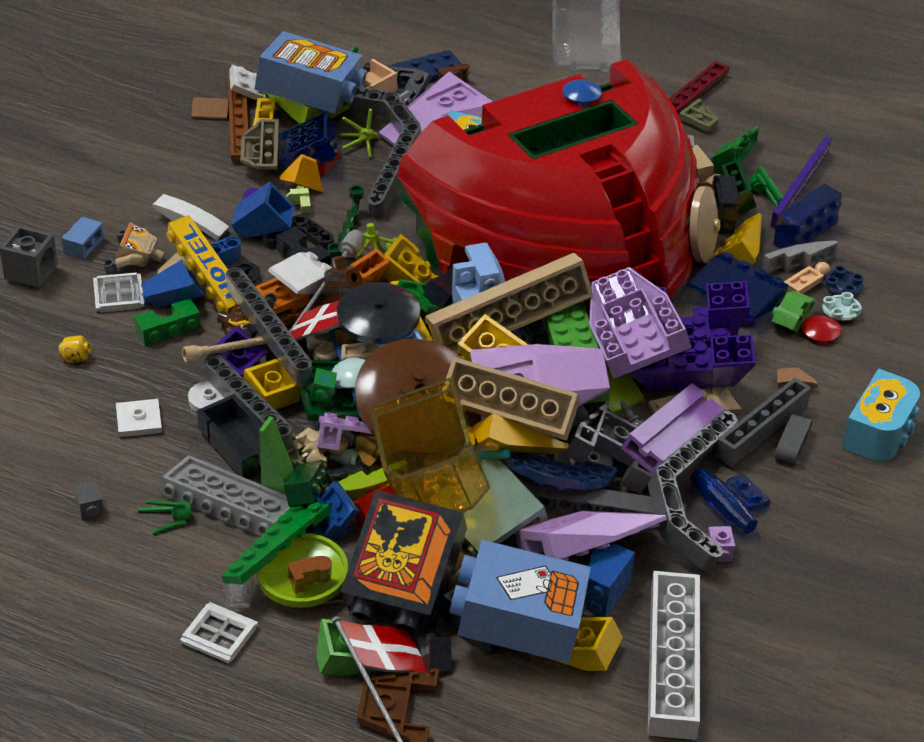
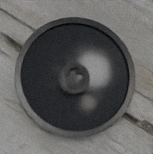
[337,282,420,344]

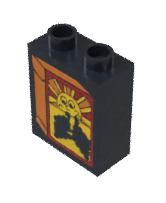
[341,490,467,635]

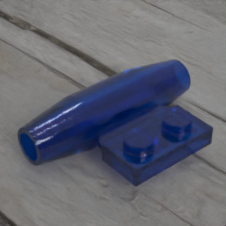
[690,467,771,534]

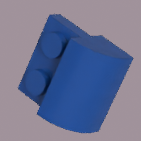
[308,481,359,542]

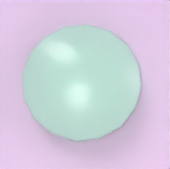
[822,292,862,321]
[332,358,365,389]

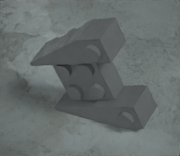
[564,402,653,495]

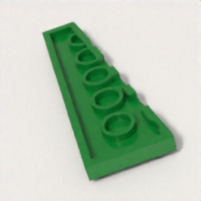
[221,502,332,584]

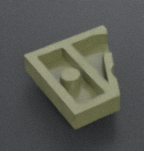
[679,98,719,132]

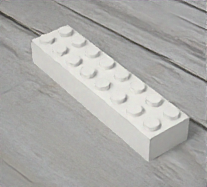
[648,571,700,740]

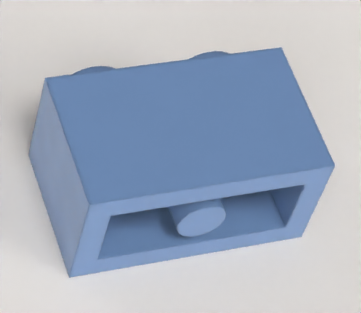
[61,217,104,260]

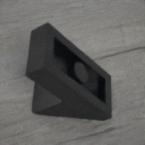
[415,632,451,674]

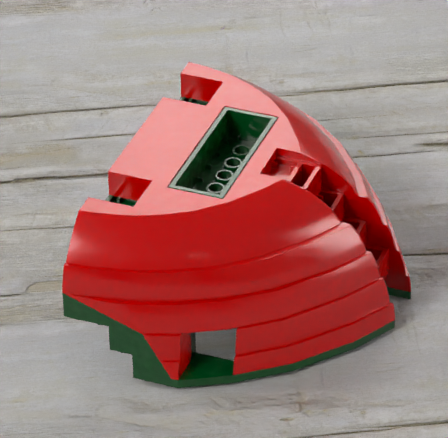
[397,59,699,321]

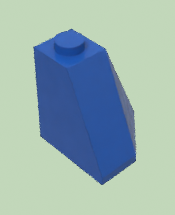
[141,260,205,309]

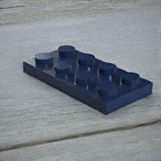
[388,50,462,89]

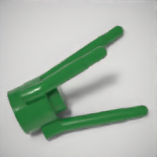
[749,173,778,207]
[137,500,191,534]

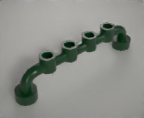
[327,185,364,260]

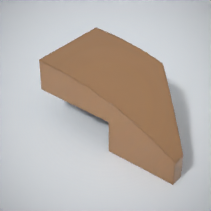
[777,368,818,389]

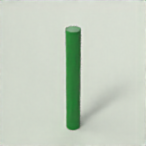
[756,166,783,202]

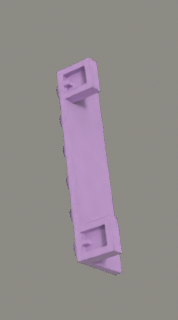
[317,413,449,467]

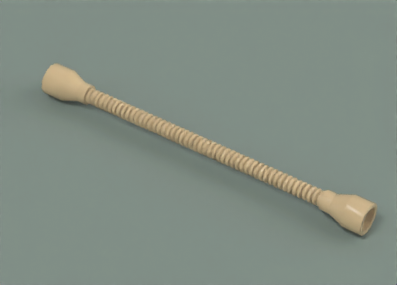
[182,331,329,363]

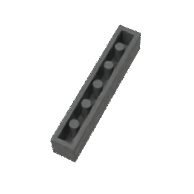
[715,378,811,468]

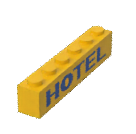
[166,215,238,313]

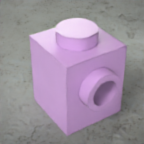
[707,526,735,562]

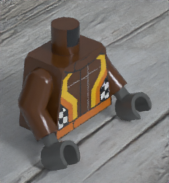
[217,292,277,339]

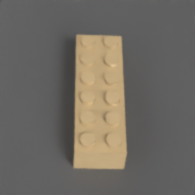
[439,357,580,441]

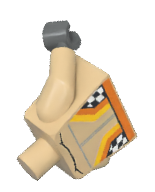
[104,223,164,274]

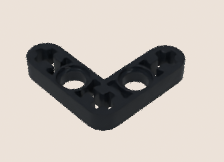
[263,214,334,250]

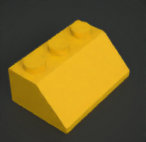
[458,314,528,362]

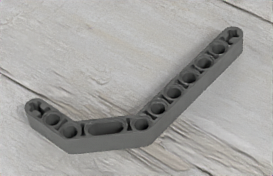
[351,87,421,218]
[648,411,737,571]

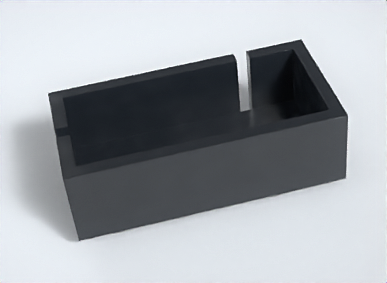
[197,394,263,478]

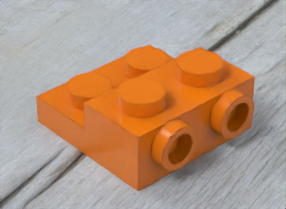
[255,278,310,314]

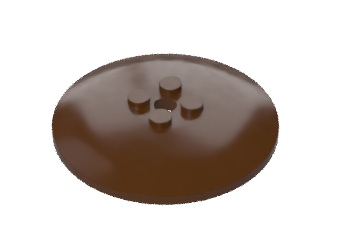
[355,339,480,455]

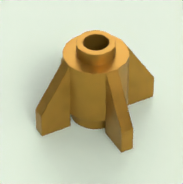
[354,432,389,469]

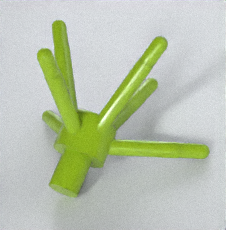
[340,109,378,158]
[354,223,395,259]

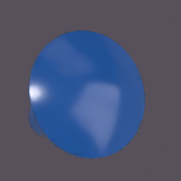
[563,80,601,107]

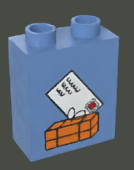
[449,540,591,663]

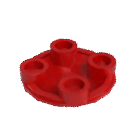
[801,315,841,346]

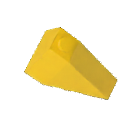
[711,213,762,268]
[383,234,438,283]
[472,413,569,454]

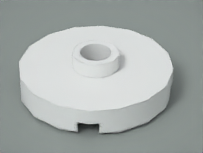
[188,381,225,412]

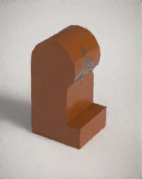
[288,555,332,594]

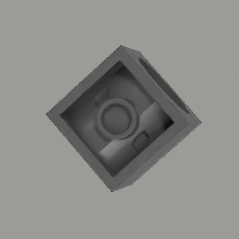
[0,225,58,288]

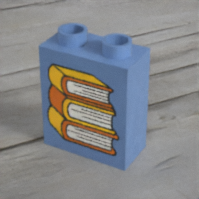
[254,31,367,114]

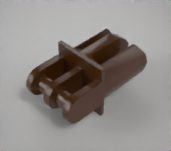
[438,63,470,83]

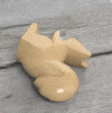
[295,427,349,467]

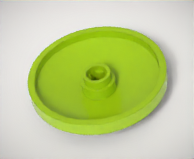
[256,533,348,608]

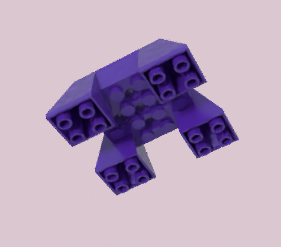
[629,281,756,392]

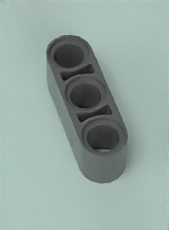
[774,414,813,465]

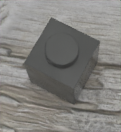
[74,481,104,519]

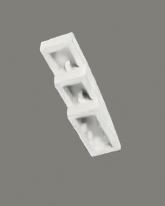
[152,194,229,241]

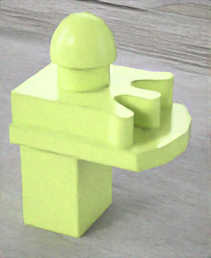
[286,185,311,214]

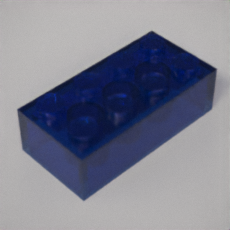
[773,183,842,249]

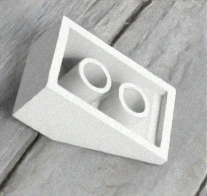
[268,252,332,295]

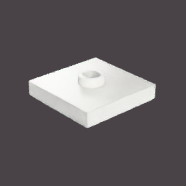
[116,399,162,437]

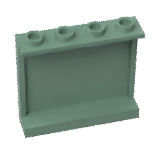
[430,459,548,558]

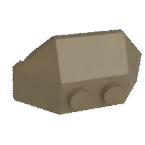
[240,119,279,172]

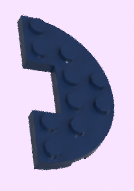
[499,452,617,490]

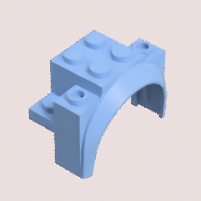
[451,243,505,305]

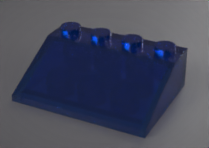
[277,111,337,164]
[689,252,789,320]

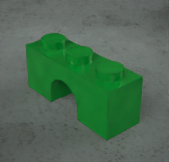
[134,298,201,345]

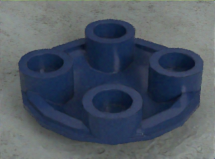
[825,265,864,296]

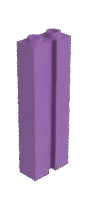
[621,383,724,474]

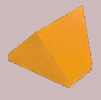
[280,154,324,193]

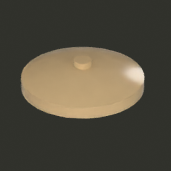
[690,186,720,263]

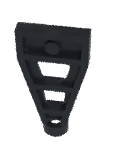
[363,63,432,103]

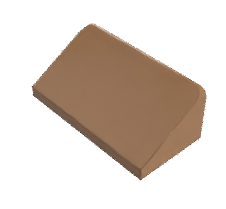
[191,97,229,120]

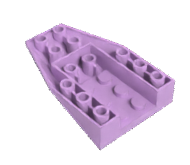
[379,72,493,146]
[589,267,692,379]
[470,344,610,421]
[515,511,667,561]

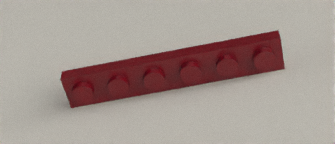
[669,61,730,114]

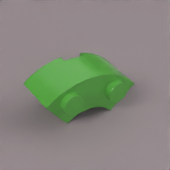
[771,291,816,333]

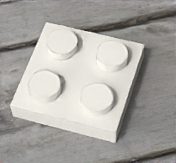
[229,65,266,100]

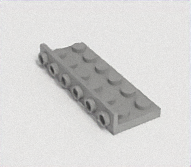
[161,455,289,536]

